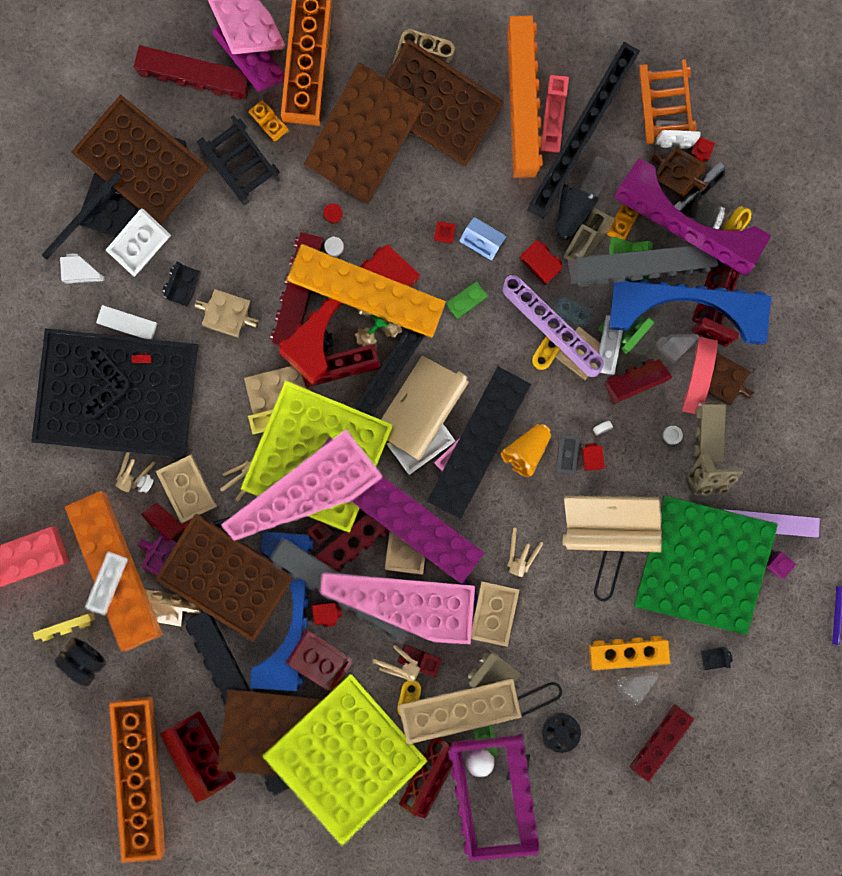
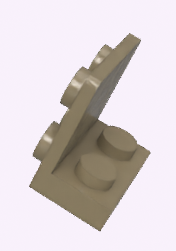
[686,453,743,495]

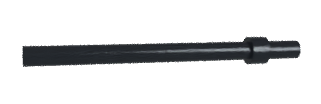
[42,171,122,260]

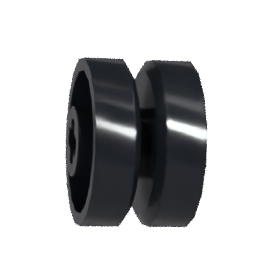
[54,638,106,686]

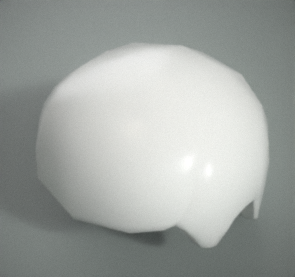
[465,749,495,777]

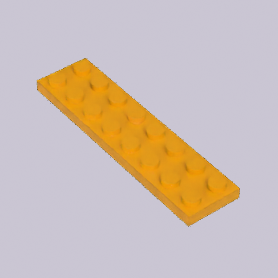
[287,244,446,338]

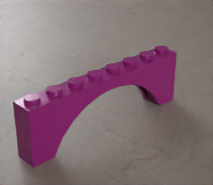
[614,158,772,276]

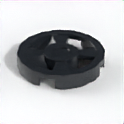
[542,713,581,753]

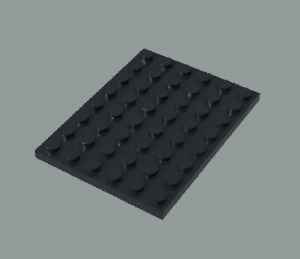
[31,328,198,458]

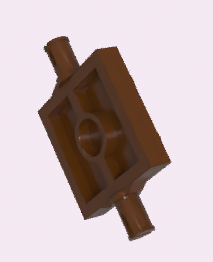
[651,146,708,198]
[708,353,754,405]

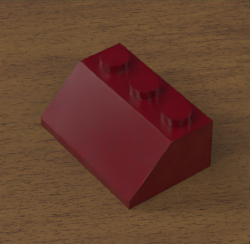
[604,358,672,405]

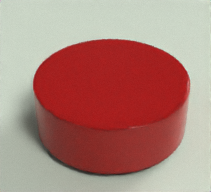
[323,203,343,224]

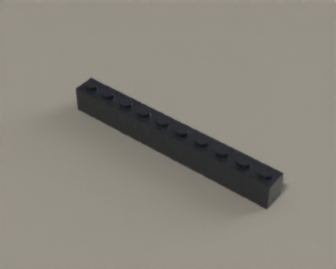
[527,42,640,219]
[185,611,290,796]

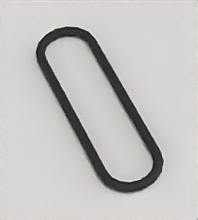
[594,551,624,602]
[508,682,562,722]

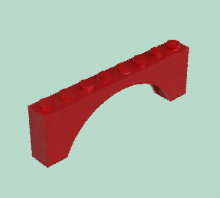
[279,244,420,385]

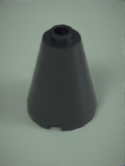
[555,184,599,240]

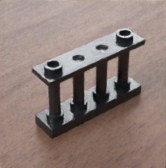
[196,115,280,206]

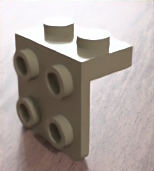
[467,650,520,689]

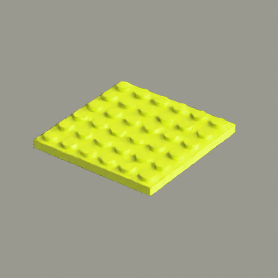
[241,381,393,533]
[263,674,427,846]

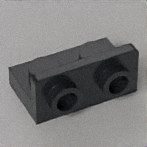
[162,261,201,307]

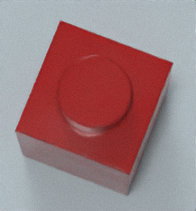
[581,443,605,471]

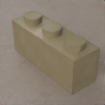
[694,402,726,462]

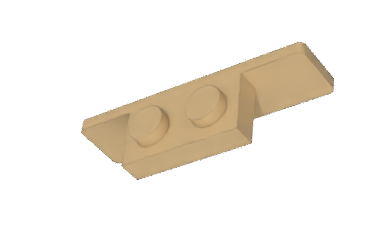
[145,589,203,626]

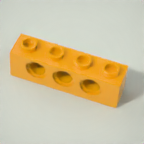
[588,636,670,670]

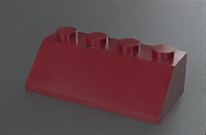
[160,711,236,803]

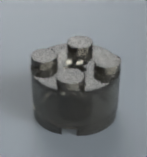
[688,199,730,230]

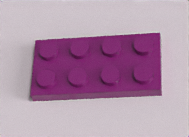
[212,26,285,92]

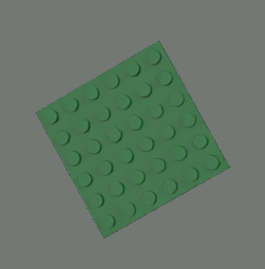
[634,495,778,635]

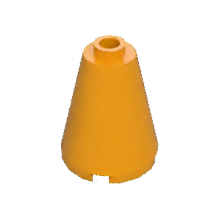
[501,424,551,477]

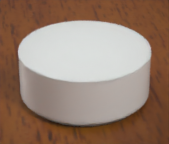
[325,237,344,257]
[593,421,613,436]
[663,426,683,445]

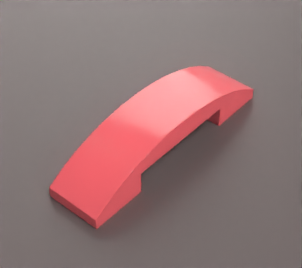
[541,75,569,153]
[682,337,718,414]

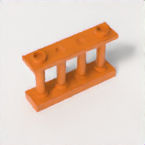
[639,59,697,144]

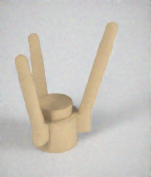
[115,452,156,492]
[220,459,253,501]
[507,528,543,577]
[373,645,420,682]

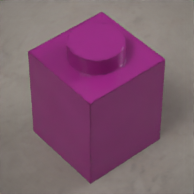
[766,551,796,579]

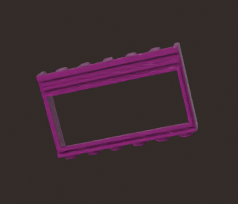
[449,734,540,861]

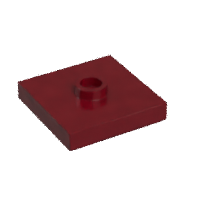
[692,317,740,347]

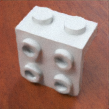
[655,120,700,149]

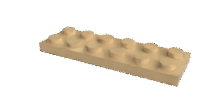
[399,678,522,744]

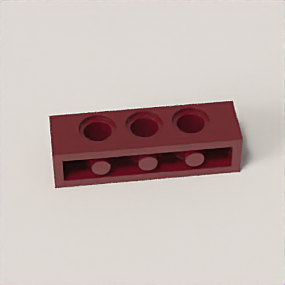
[302,344,381,388]
[315,514,389,572]
[629,704,694,782]

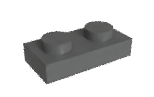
[556,434,580,475]

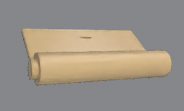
[381,355,469,460]
[563,496,662,552]

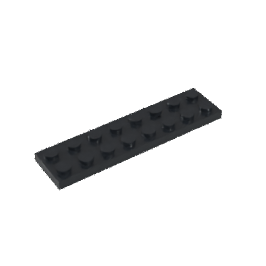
[427,366,531,520]

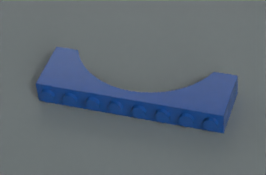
[609,278,771,345]
[250,531,313,691]

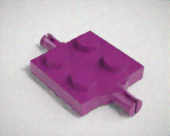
[138,534,177,575]

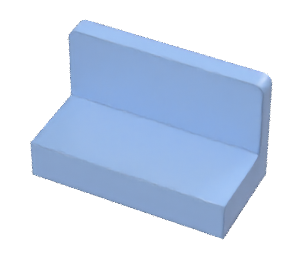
[460,218,506,261]

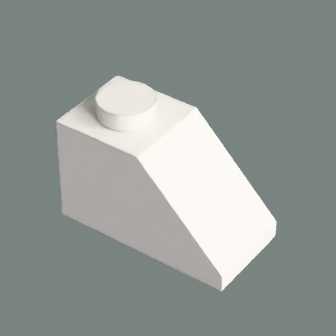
[60,254,104,283]

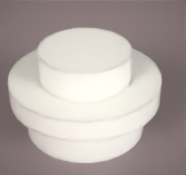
[136,474,153,493]

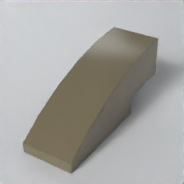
[563,208,615,260]

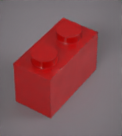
[519,240,563,285]

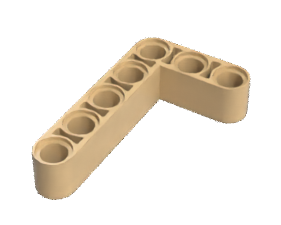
[393,29,454,63]

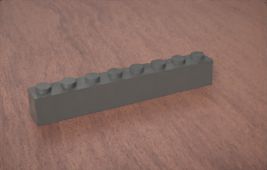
[568,246,718,287]
[270,537,408,641]

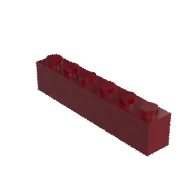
[133,45,251,100]
[270,232,324,347]

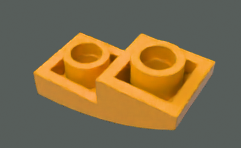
[248,100,289,143]
[606,203,639,240]

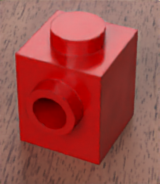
[312,601,342,627]

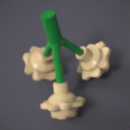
[355,309,402,347]

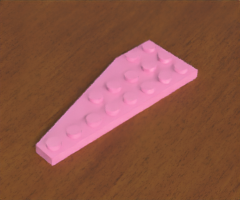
[208,0,285,54]
[222,429,382,540]
[320,573,475,644]

